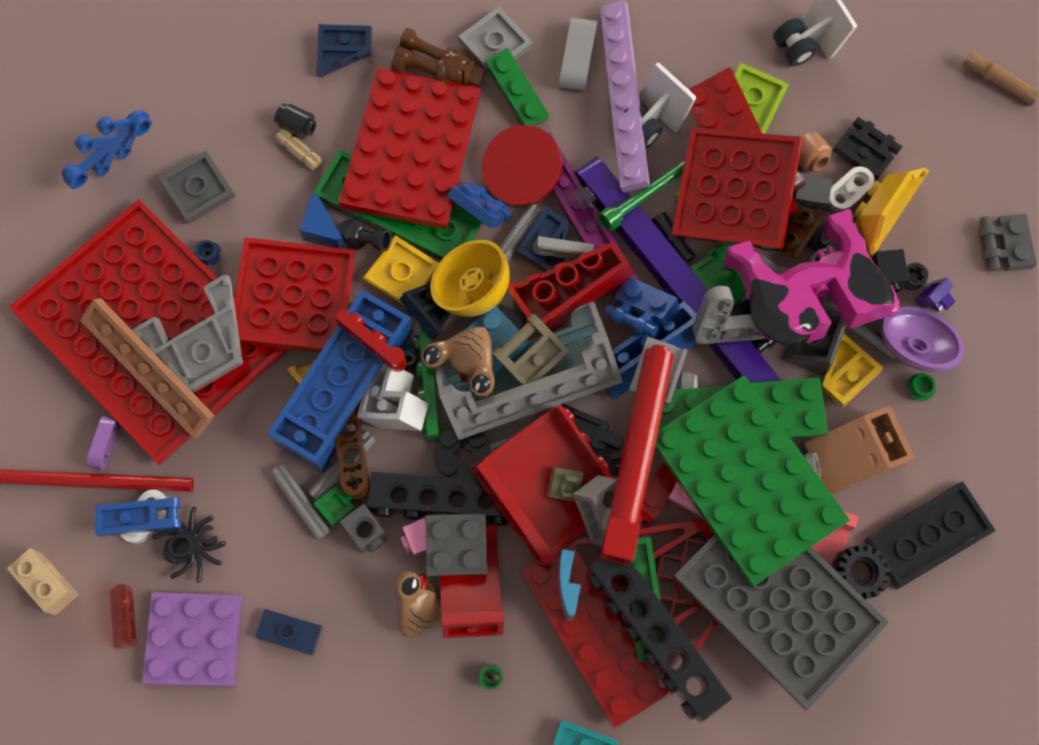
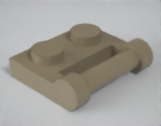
[492,314,569,386]

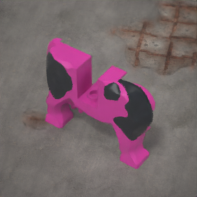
[722,209,900,346]

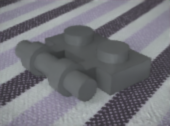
[979,214,1037,271]

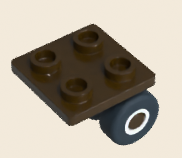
[754,205,832,259]

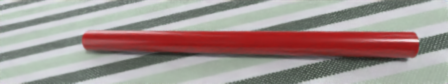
[0,469,194,492]

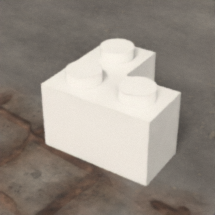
[357,364,429,431]

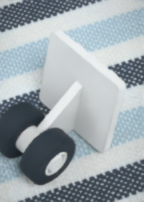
[773,0,857,66]
[624,63,696,149]

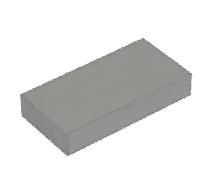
[533,236,593,260]

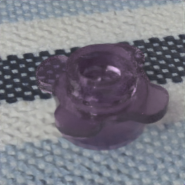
[572,182,596,211]

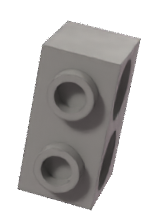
[573,475,617,546]

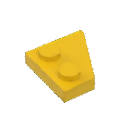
[822,334,883,408]

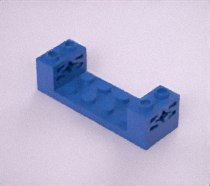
[267,290,414,473]

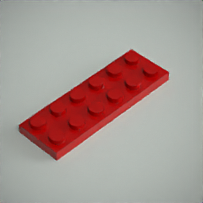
[689,67,799,215]

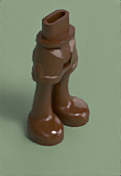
[391,28,486,87]

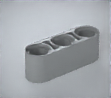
[559,17,598,92]

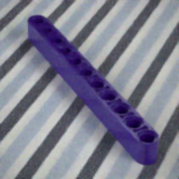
[574,157,781,383]

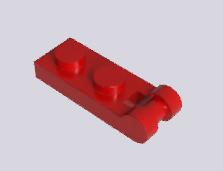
[334,308,407,372]

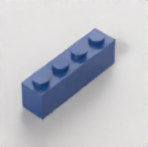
[604,301,697,400]

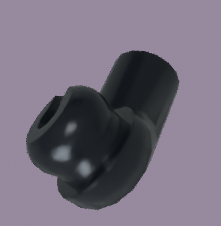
[402,345,417,371]

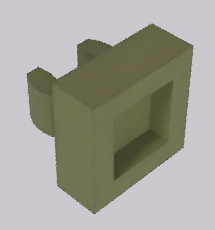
[547,466,583,502]

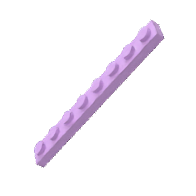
[600,0,650,193]

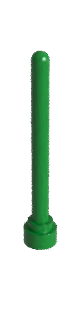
[597,159,685,232]

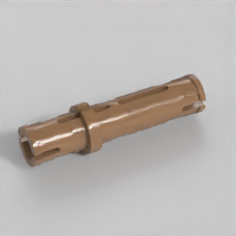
[963,50,1039,106]

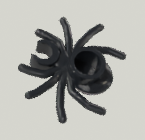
[152,506,226,583]

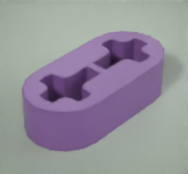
[87,416,120,471]

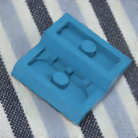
[558,549,581,622]

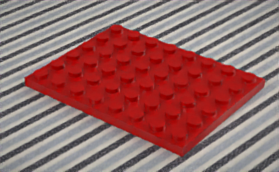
[9,199,288,466]

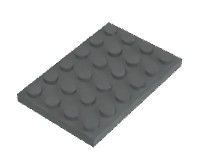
[673,535,889,710]

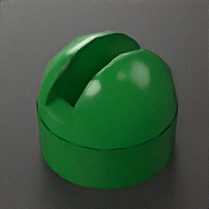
[479,664,504,690]

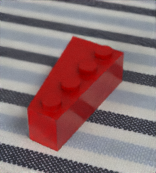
[508,242,634,336]

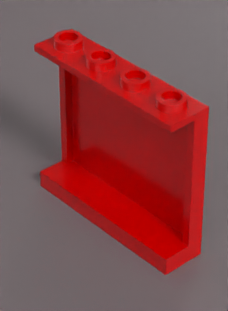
[470,404,612,565]

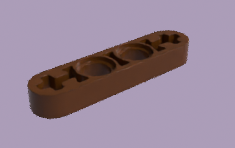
[335,404,370,499]

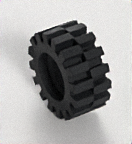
[832,545,890,599]

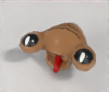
[421,327,495,396]
[395,571,442,637]

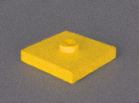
[363,235,439,309]

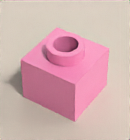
[400,518,426,558]

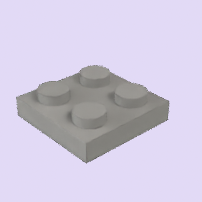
[458,6,533,77]

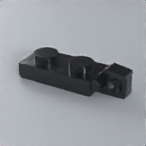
[551,404,624,451]

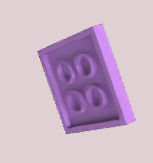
[142,592,242,687]

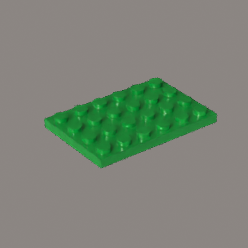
[655,375,850,588]

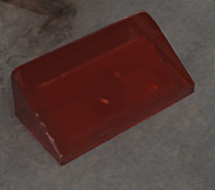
[110,584,137,649]

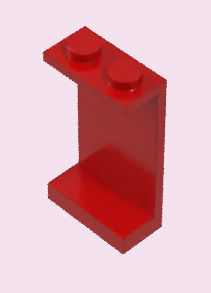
[440,524,504,639]

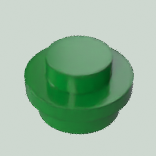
[907,373,936,401]

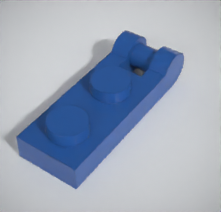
[95,498,181,537]

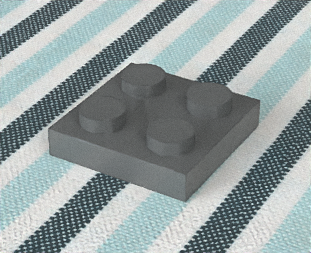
[159,151,236,224]
[426,513,487,576]

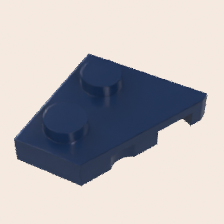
[316,24,372,77]
[515,207,569,272]

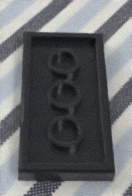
[864,481,996,590]

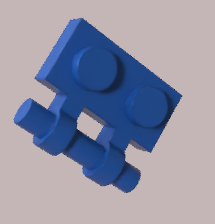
[447,181,513,228]
[604,277,679,337]

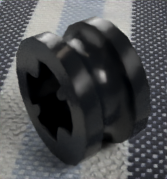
[904,263,928,290]

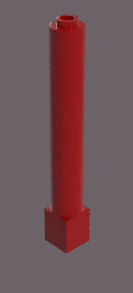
[599,345,674,566]

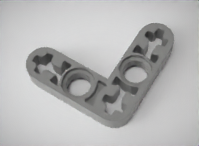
[692,286,765,344]

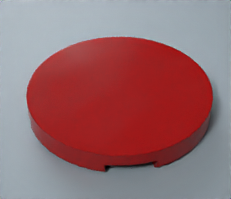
[482,125,563,207]

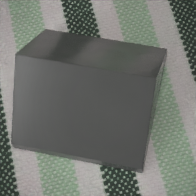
[783,311,847,376]

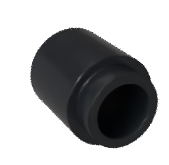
[274,103,317,139]

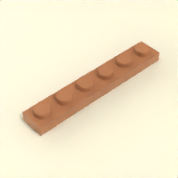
[80,298,215,438]

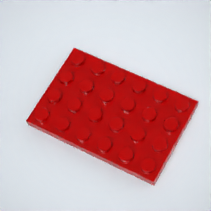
[338,67,481,230]

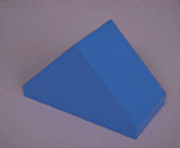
[299,193,345,248]

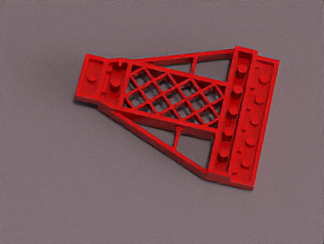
[520,519,718,728]

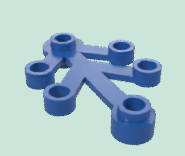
[62,110,152,190]

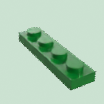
[414,325,440,442]
[626,537,669,663]

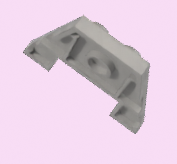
[132,275,243,392]

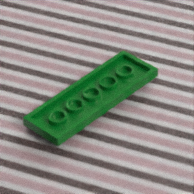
[313,149,483,260]
[654,377,829,451]

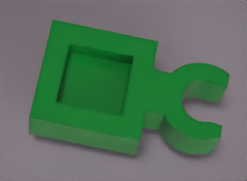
[313,477,363,528]

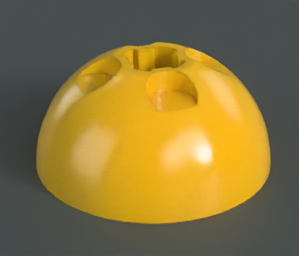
[430,240,510,317]

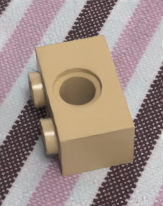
[7,548,79,616]

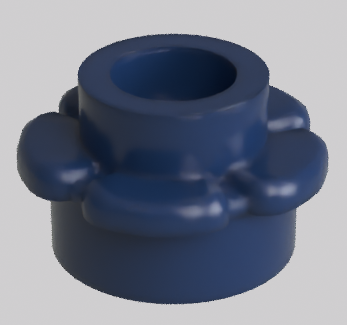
[194,240,221,266]

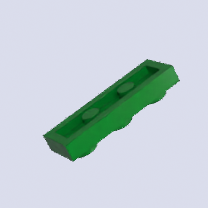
[484,48,550,126]

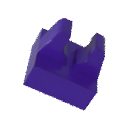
[915,278,955,312]

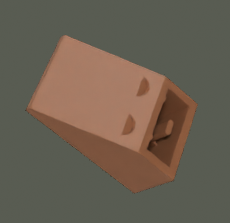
[804,406,915,494]

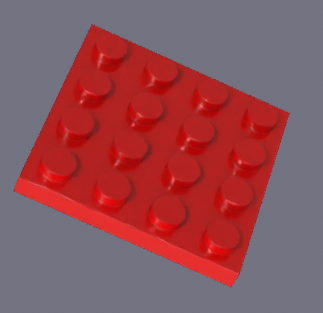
[671,127,803,250]
[234,237,356,353]

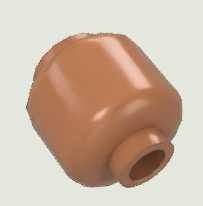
[797,132,832,172]

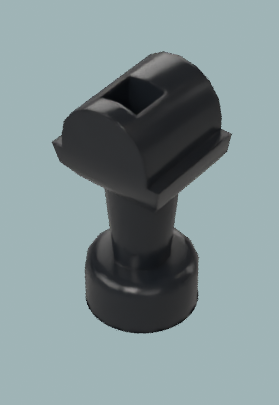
[338,218,392,252]

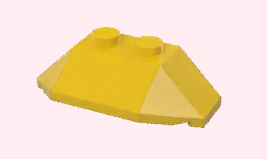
[854,168,929,258]

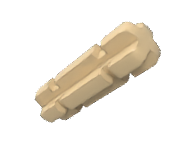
[275,129,322,170]

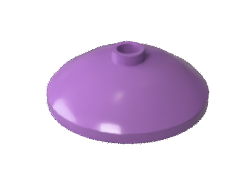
[881,307,965,372]

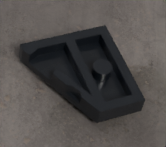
[399,283,450,339]

